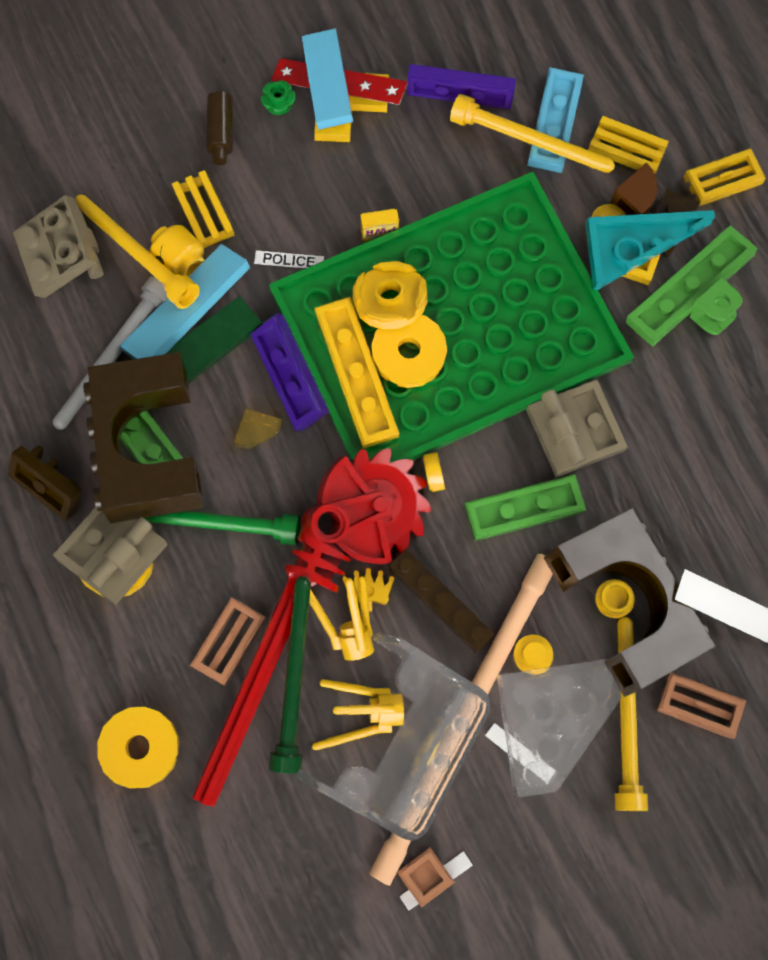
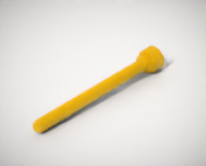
[450,94,615,173]
[75,194,200,309]
[615,617,648,811]

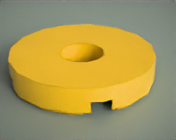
[353,261,428,330]
[371,315,447,388]
[97,707,179,789]

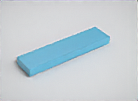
[120,244,250,359]

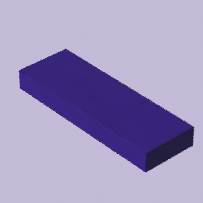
[407,64,516,109]
[250,314,330,431]

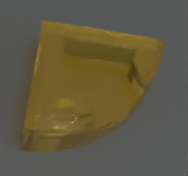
[234,409,283,448]

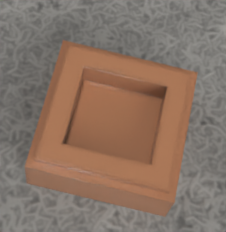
[397,847,455,908]

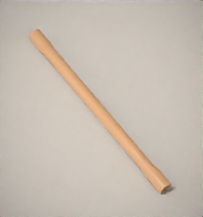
[368,554,553,886]

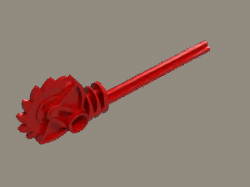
[192,448,431,807]

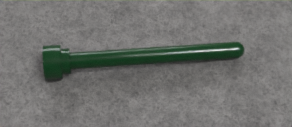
[269,576,311,774]

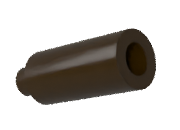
[206,91,233,165]

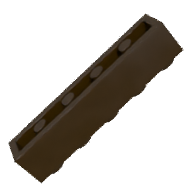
[389,549,495,654]

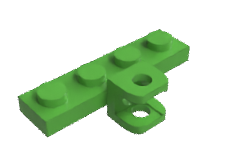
[626,225,758,347]

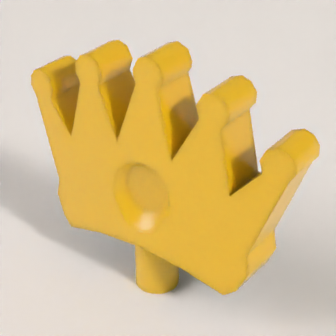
[342,568,394,612]

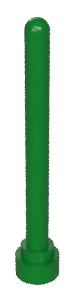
[144,511,300,546]

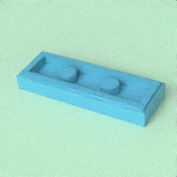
[302,28,353,130]
[527,67,584,173]

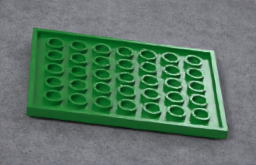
[269,172,634,462]

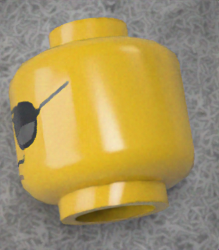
[150,225,205,277]

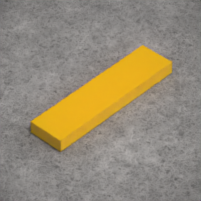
[314,297,399,449]

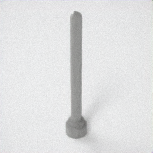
[53,276,168,430]

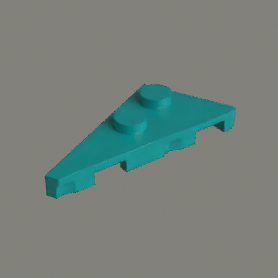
[585,210,715,290]

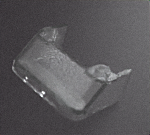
[296,632,491,840]

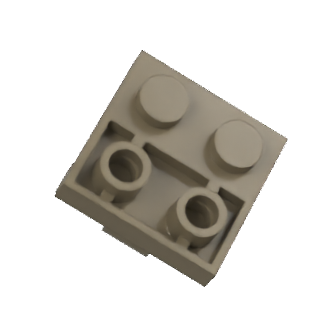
[13,195,104,298]
[526,380,628,478]
[53,507,168,605]

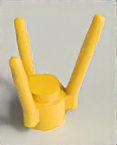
[309,576,374,661]
[312,679,404,750]

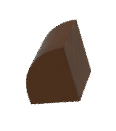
[610,163,657,215]

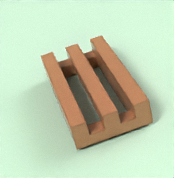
[190,597,266,687]
[656,672,746,739]

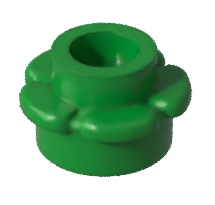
[261,80,296,115]

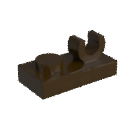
[8,445,82,522]

